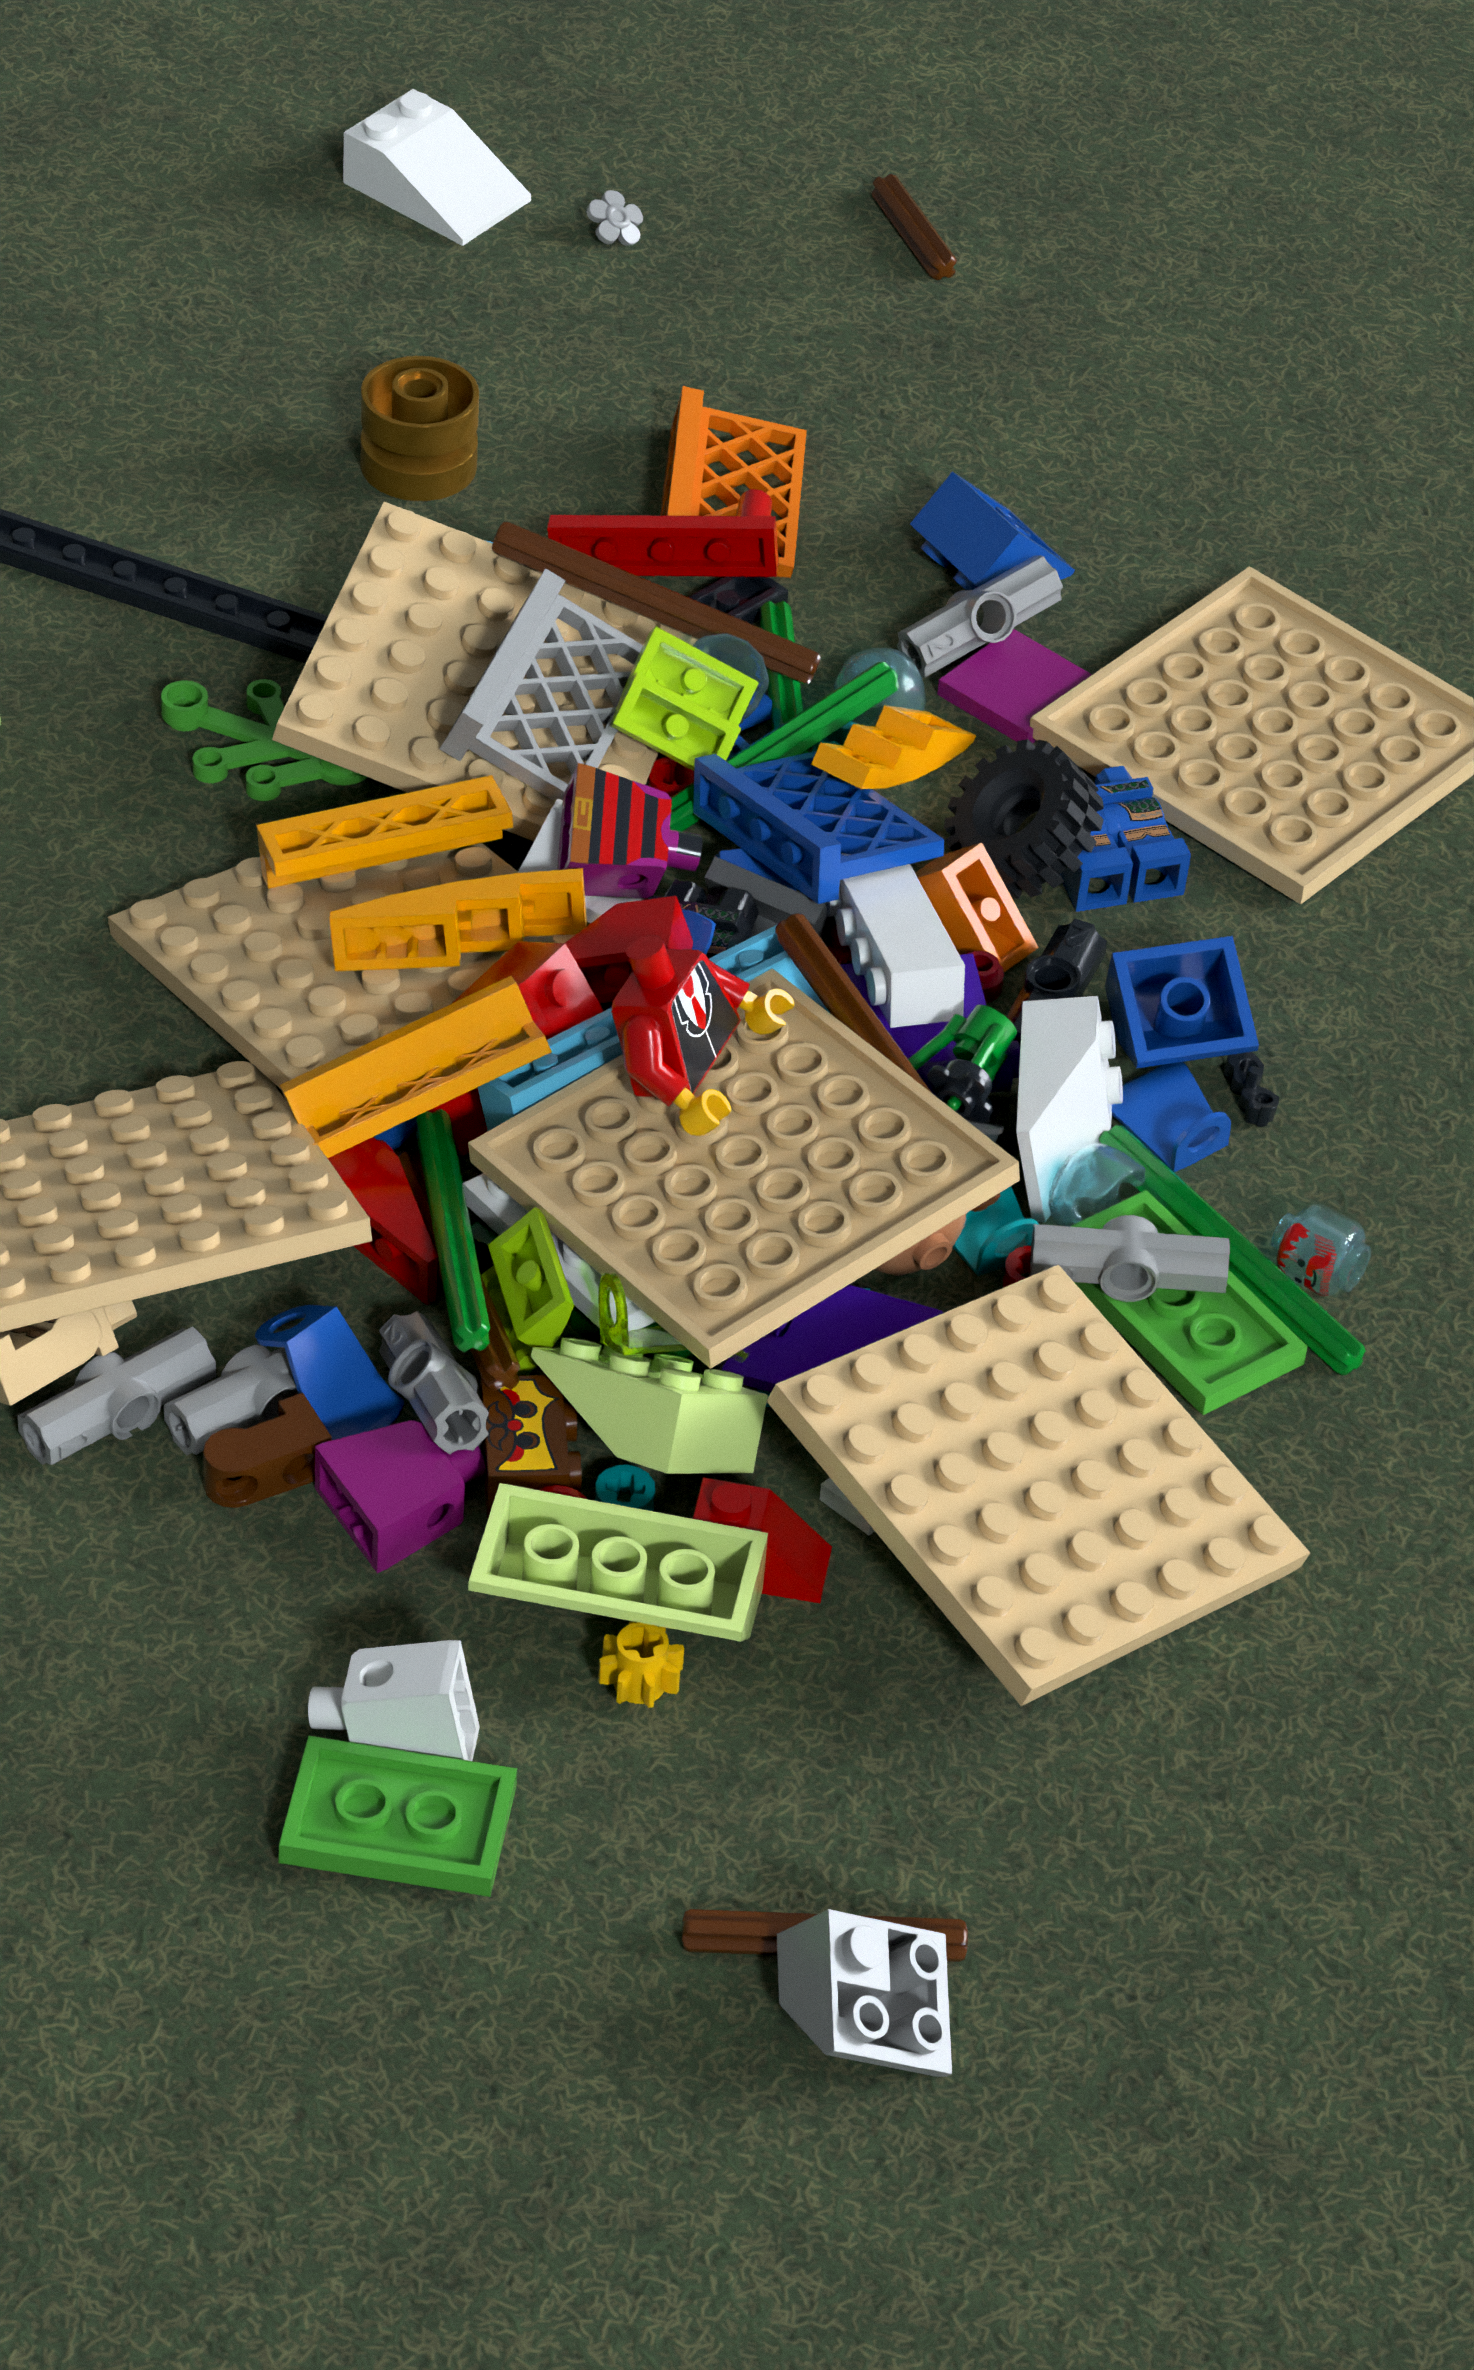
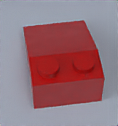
[429,941,604,1157]

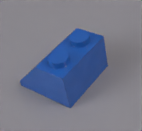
[910,471,1075,590]
[1105,936,1259,1069]

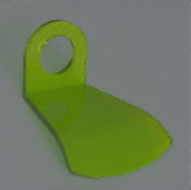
[598,1272,749,1363]

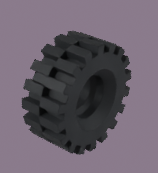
[944,739,1104,899]

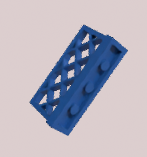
[693,751,944,904]

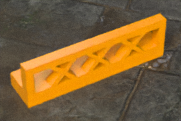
[256,775,513,889]
[279,976,552,1158]

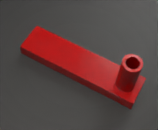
[547,489,779,577]

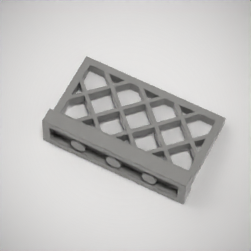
[440,568,643,802]

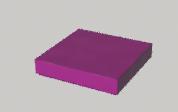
[937,629,1092,744]

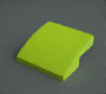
[610,626,759,771]
[481,1207,574,1376]

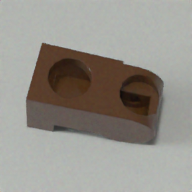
[203,1392,332,1508]

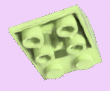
[531,1338,768,1474]

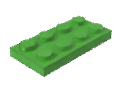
[1070,1190,1308,1415]

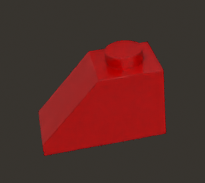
[565,896,693,1003]
[693,1478,832,1604]

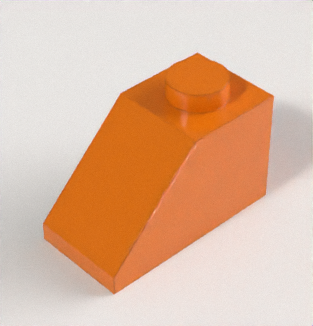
[915,842,1039,972]

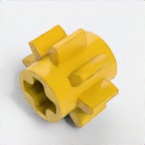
[598,1621,684,1708]

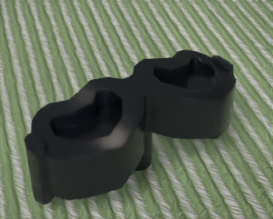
[1223,1052,1279,1127]

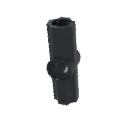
[1006,918,1107,1046]

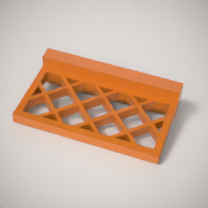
[660,386,807,578]

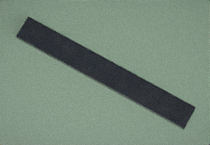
[0,509,328,663]

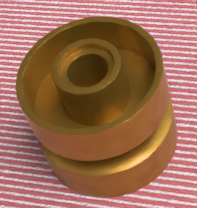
[360,356,479,501]

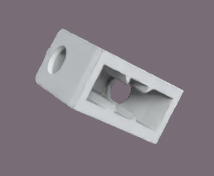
[308,1640,480,1761]

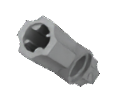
[896,555,1063,678]
[1030,1215,1230,1302]
[379,1311,489,1454]
[18,1326,216,1465]
[164,1345,298,1455]

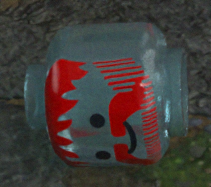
[1271,1203,1371,1296]

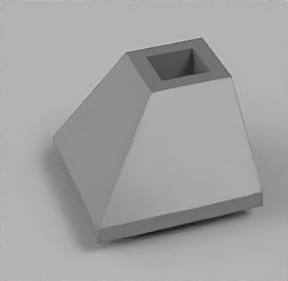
[777,1909,952,2077]

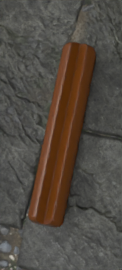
[872,174,957,280]

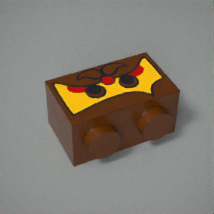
[480,1375,582,1519]

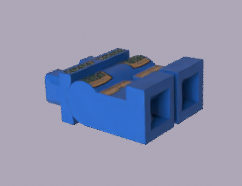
[1060,766,1191,912]

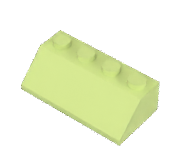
[468,1483,768,1641]

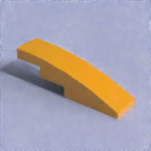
[811,705,976,789]
[329,868,587,971]

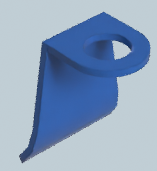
[1112,1062,1231,1172]
[255,1305,404,1440]

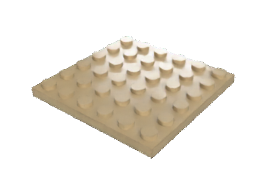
[272,502,704,841]
[1030,566,1474,904]
[108,843,576,1089]
[468,968,1020,1369]
[0,1061,372,1332]
[767,1265,1310,1706]

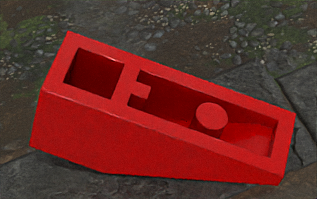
[327,1137,438,1305]

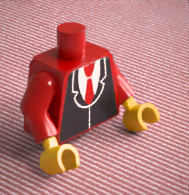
[612,935,794,1136]

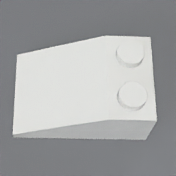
[343,89,531,246]
[1016,996,1123,1222]

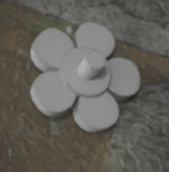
[586,190,643,246]

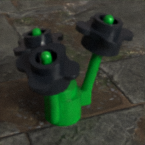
[908,1005,1017,1124]

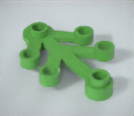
[161,679,367,801]

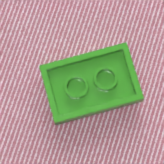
[279,1736,517,1897]

